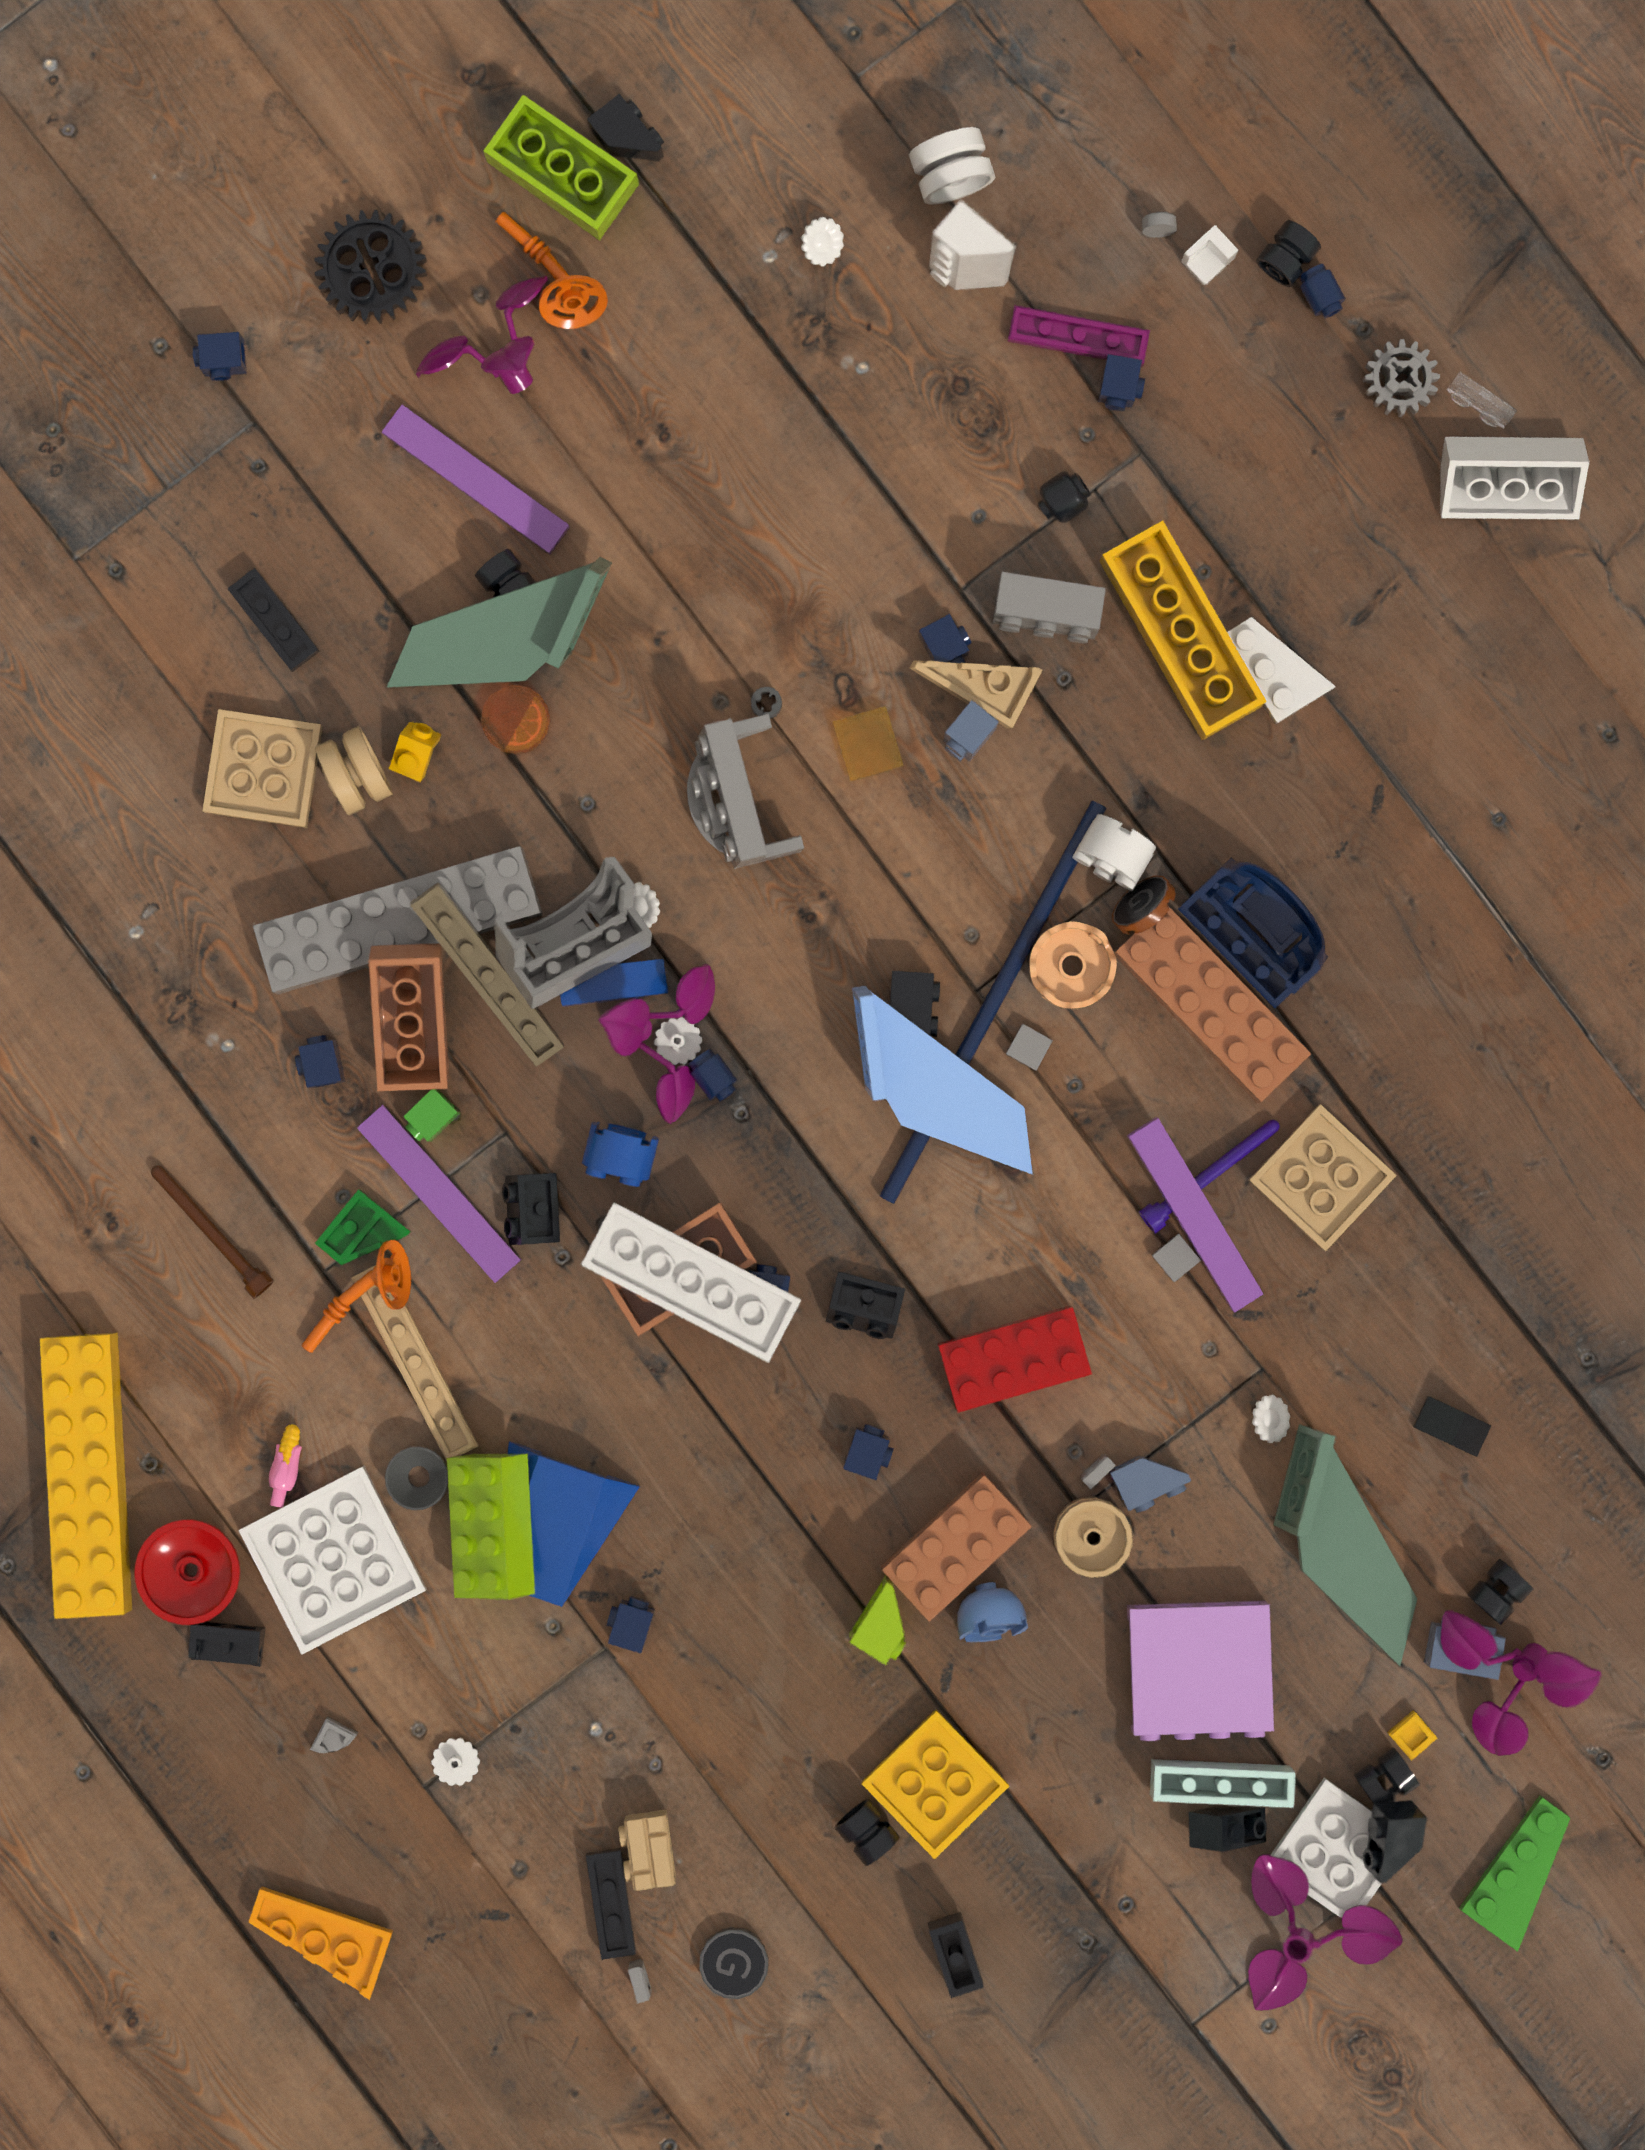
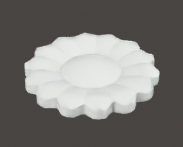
[801,217,844,266]
[633,882,660,928]
[654,1017,702,1065]
[1252,1395,1290,1443]
[431,1738,480,1786]

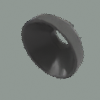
[385,1446,448,1510]

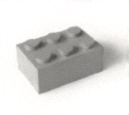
[992,572,1106,643]

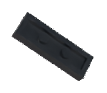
[228,568,320,672]
[586,1848,637,1960]

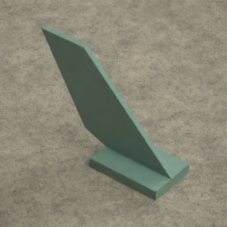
[386,557,612,688]
[1273,1424,1417,1666]

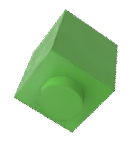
[403,1089,461,1142]

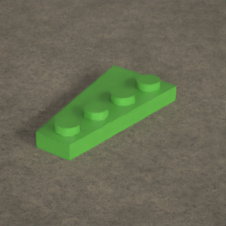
[1459,1795,1570,1952]

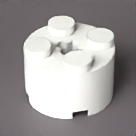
[1072,814,1156,891]

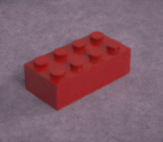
[937,1306,1092,1413]

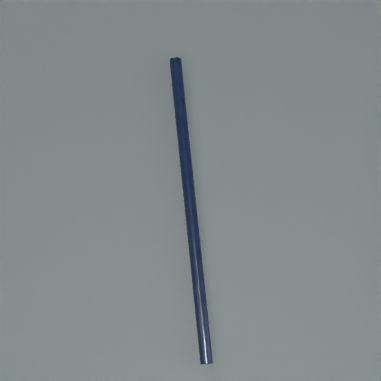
[879,801,1107,1204]

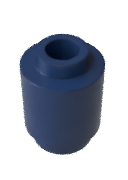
[1299,264,1346,319]
[688,1049,738,1102]

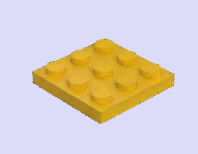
[861,1709,1009,1859]

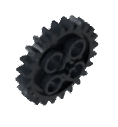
[314,210,428,324]

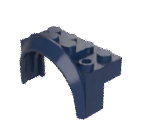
[1178,857,1328,1008]

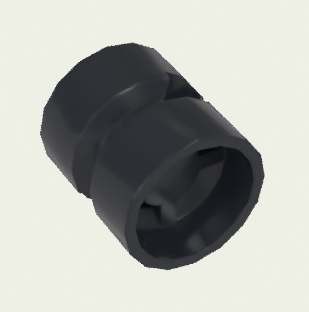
[1256,220,1321,287]
[475,549,536,597]
[1467,1559,1534,1625]
[1354,1747,1420,1803]
[834,1798,900,1866]

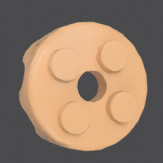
[1029,922,1117,1009]

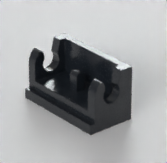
[188,1621,266,1667]

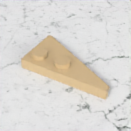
[910,660,1042,729]

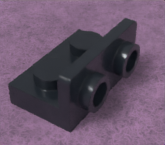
[502,1173,560,1245]
[826,1271,905,1339]

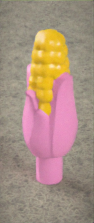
[269,1424,302,1508]

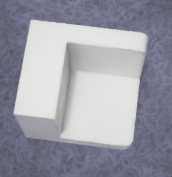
[1181,225,1238,285]

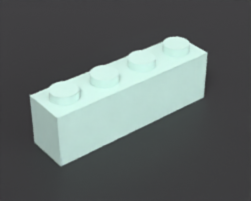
[1150,1759,1295,1808]

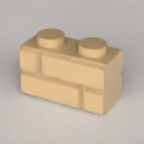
[619,1810,676,1891]

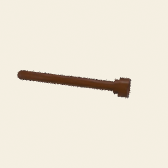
[151,1165,275,1299]

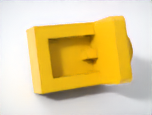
[389,722,441,782]

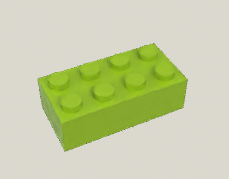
[483,95,639,241]
[447,1454,535,1599]

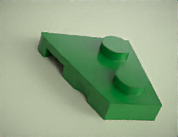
[315,1189,412,1265]

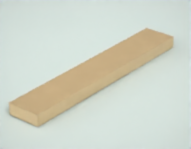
[352,1265,479,1461]

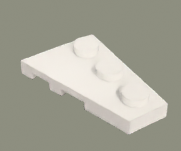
[1227,617,1336,725]

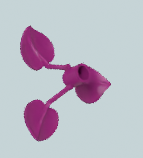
[416,276,548,394]
[598,963,715,1124]
[1441,1610,1602,1756]
[1248,1854,1403,2011]

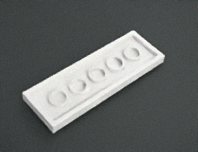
[581,1202,801,1362]

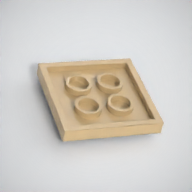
[202,709,323,828]
[1248,1104,1397,1252]

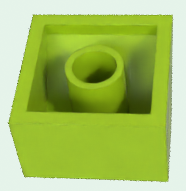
[849,1575,906,1665]

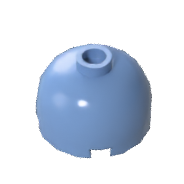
[957,1583,1028,1642]

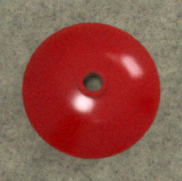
[135,1519,240,1625]

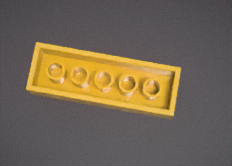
[1099,520,1267,740]

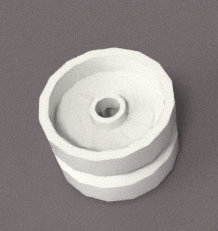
[909,127,996,205]

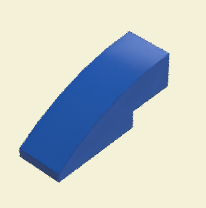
[560,959,668,1007]

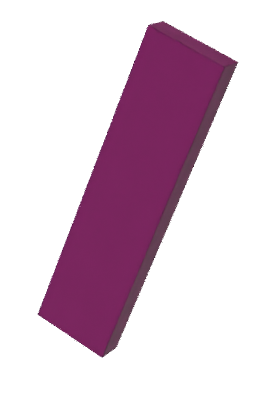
[1008,305,1150,367]

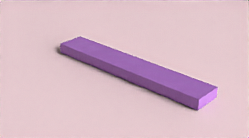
[382,405,570,555]
[357,1105,522,1283]
[1127,1117,1263,1313]

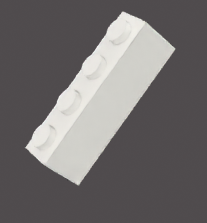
[929,201,1015,290]
[1440,437,1589,519]

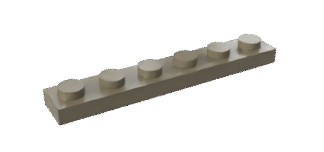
[410,882,564,1067]

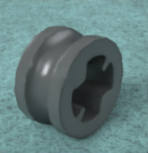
[751,687,782,719]

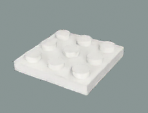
[1271,1778,1382,1918]

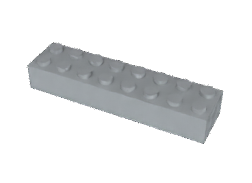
[253,846,543,994]

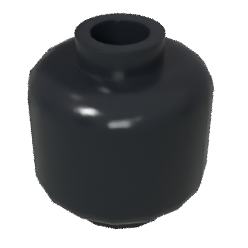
[1038,471,1091,523]

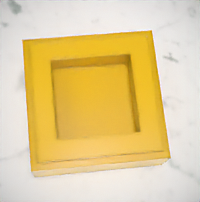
[1387,1710,1437,1761]

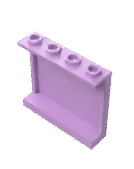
[1127,1601,1274,1741]

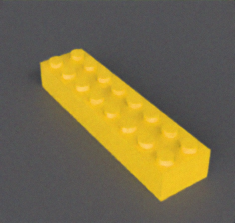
[40,1333,132,1619]

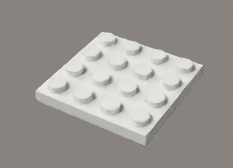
[238,1466,427,1654]

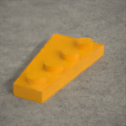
[249,1886,393,2000]

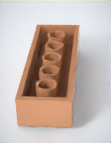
[1114,905,1311,1103]

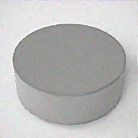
[1142,212,1177,238]

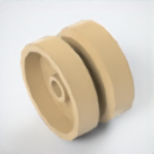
[315,726,393,816]
[1053,1496,1133,1578]

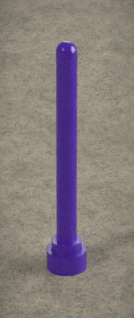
[1138,1120,1280,1234]

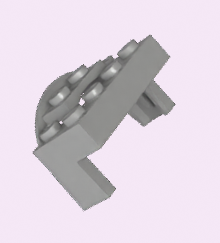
[687,714,804,869]
[494,857,652,1009]

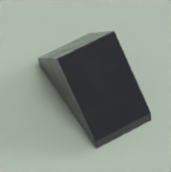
[1413,1396,1491,1457]

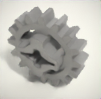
[1363,339,1440,417]

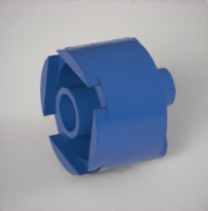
[582,1122,659,1187]

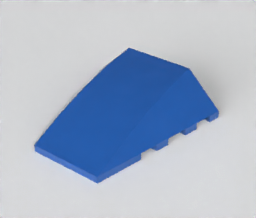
[508,1441,640,1607]

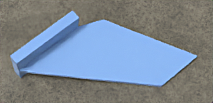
[852,986,1033,1175]

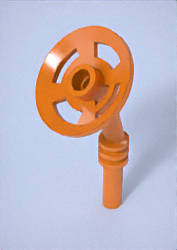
[496,212,608,329]
[302,1240,411,1353]

